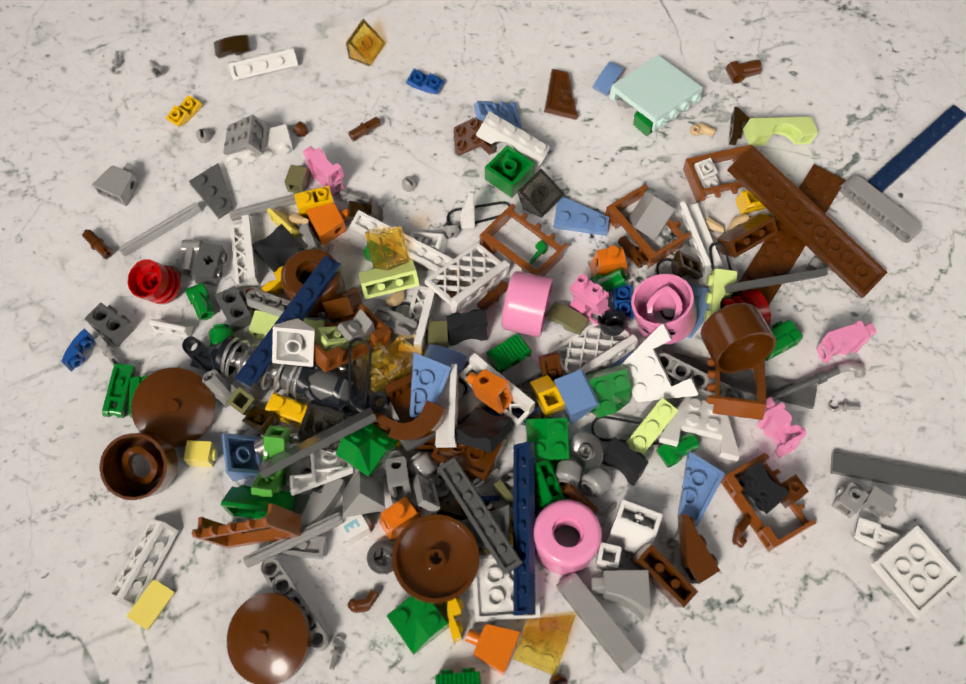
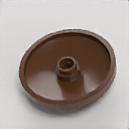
[131,368,215,448]
[392,514,479,604]
[227,593,311,684]

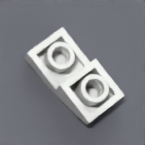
[694,158,723,200]

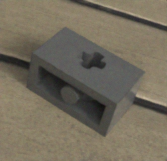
[191,243,228,286]

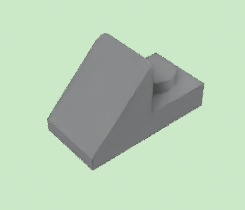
[337,309,375,342]

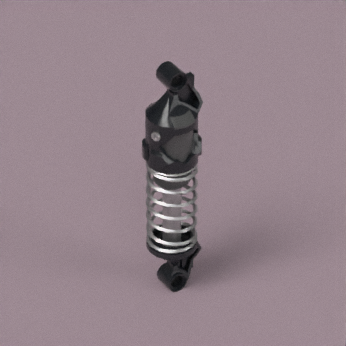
[182,336,390,418]

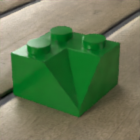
[485,145,535,198]
[586,365,631,418]
[525,418,569,460]
[336,423,397,477]
[386,597,449,655]

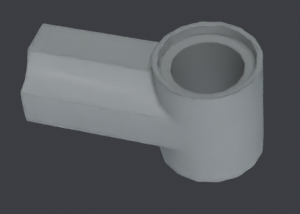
[180,240,203,276]
[202,369,237,408]

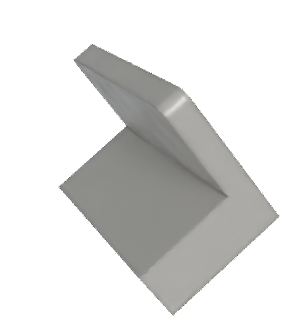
[412,474,440,517]

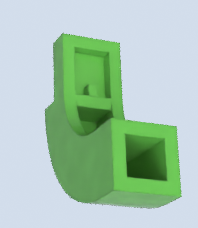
[251,425,290,497]

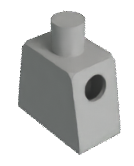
[92,163,138,206]
[385,451,413,504]

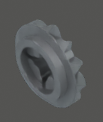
[367,540,394,575]

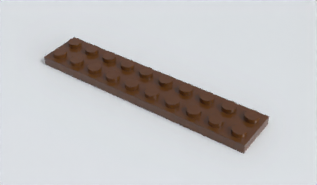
[727,146,888,298]
[731,164,846,305]

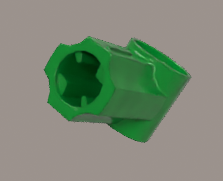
[590,268,628,294]
[185,282,215,321]
[656,433,700,468]

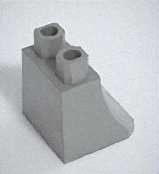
[590,570,651,622]

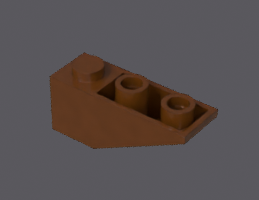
[678,513,720,584]

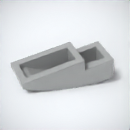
[301,478,346,529]

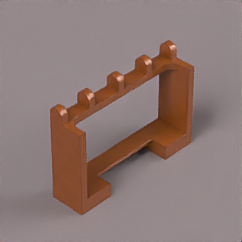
[683,144,753,203]
[605,184,692,268]
[480,204,569,277]
[314,304,391,373]
[706,353,766,420]
[721,453,817,552]
[192,504,301,549]

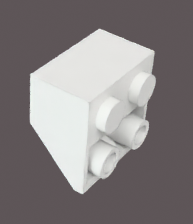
[607,499,663,555]

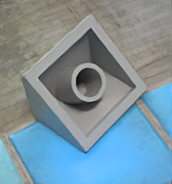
[627,192,676,241]
[343,471,385,517]

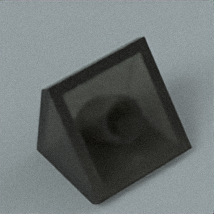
[517,168,565,218]
[297,402,346,453]

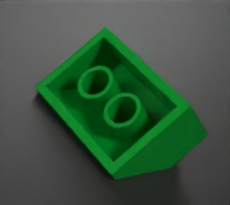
[221,485,296,519]

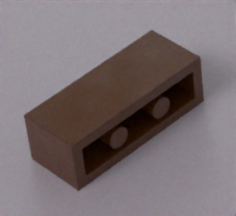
[717,214,778,258]
[630,544,698,608]

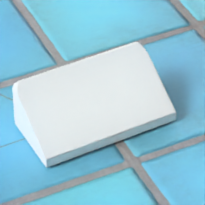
[148,319,194,338]

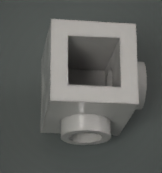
[832,482,869,519]

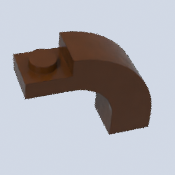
[375,400,449,441]

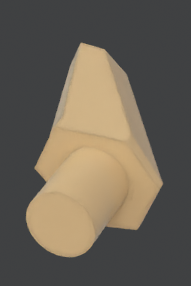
[289,213,308,225]
[704,216,724,234]

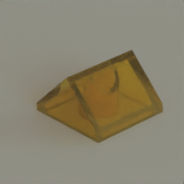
[346,18,386,66]
[365,225,410,271]

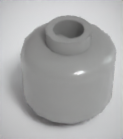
[407,451,437,480]
[555,459,583,489]
[581,467,612,497]

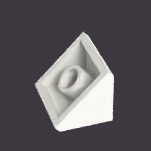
[272,318,315,367]

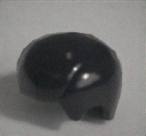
[597,310,628,337]

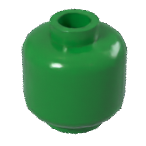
[208,324,234,347]

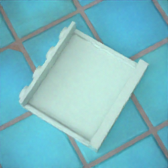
[609,55,703,132]

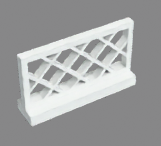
[425,242,510,313]
[548,323,638,375]

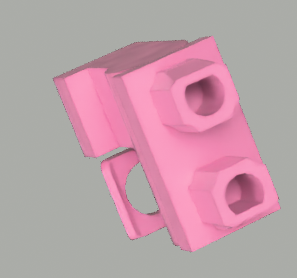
[303,146,345,197]
[569,273,611,326]
[816,320,877,363]
[757,397,806,459]

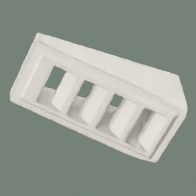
[460,193,475,229]
[409,231,447,254]

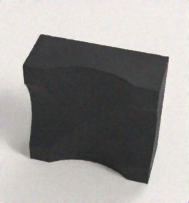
[252,224,304,272]
[447,309,488,346]
[455,407,512,453]
[602,437,648,486]
[739,461,790,514]

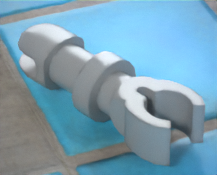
[94,335,122,366]

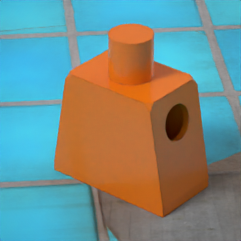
[306,203,347,246]
[589,245,628,277]
[466,369,513,415]
[379,497,421,541]
[465,624,520,676]

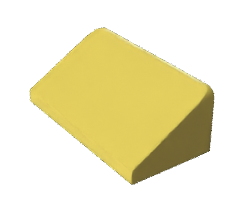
[267,208,301,239]
[127,579,175,630]

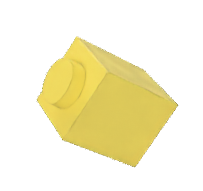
[183,440,218,467]

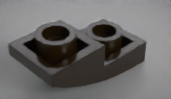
[214,35,250,59]

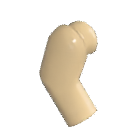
[690,123,716,137]
[726,214,751,232]
[386,290,405,307]

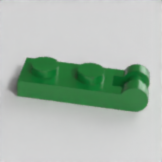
[102,364,136,418]

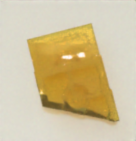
[366,335,421,392]
[513,615,575,677]

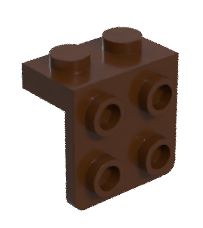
[453,117,496,156]
[385,371,415,423]

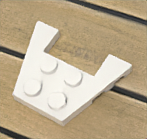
[621,323,700,402]
[659,397,740,461]
[290,433,353,495]

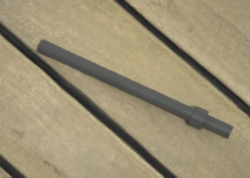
[766,367,840,401]

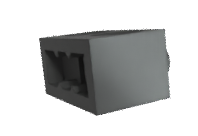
[214,285,254,333]
[84,302,134,347]

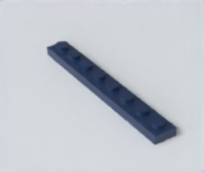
[868,104,966,193]
[235,256,342,390]
[513,441,536,616]

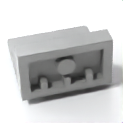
[223,114,268,156]

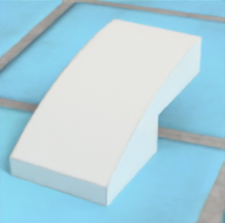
[854,517,900,552]

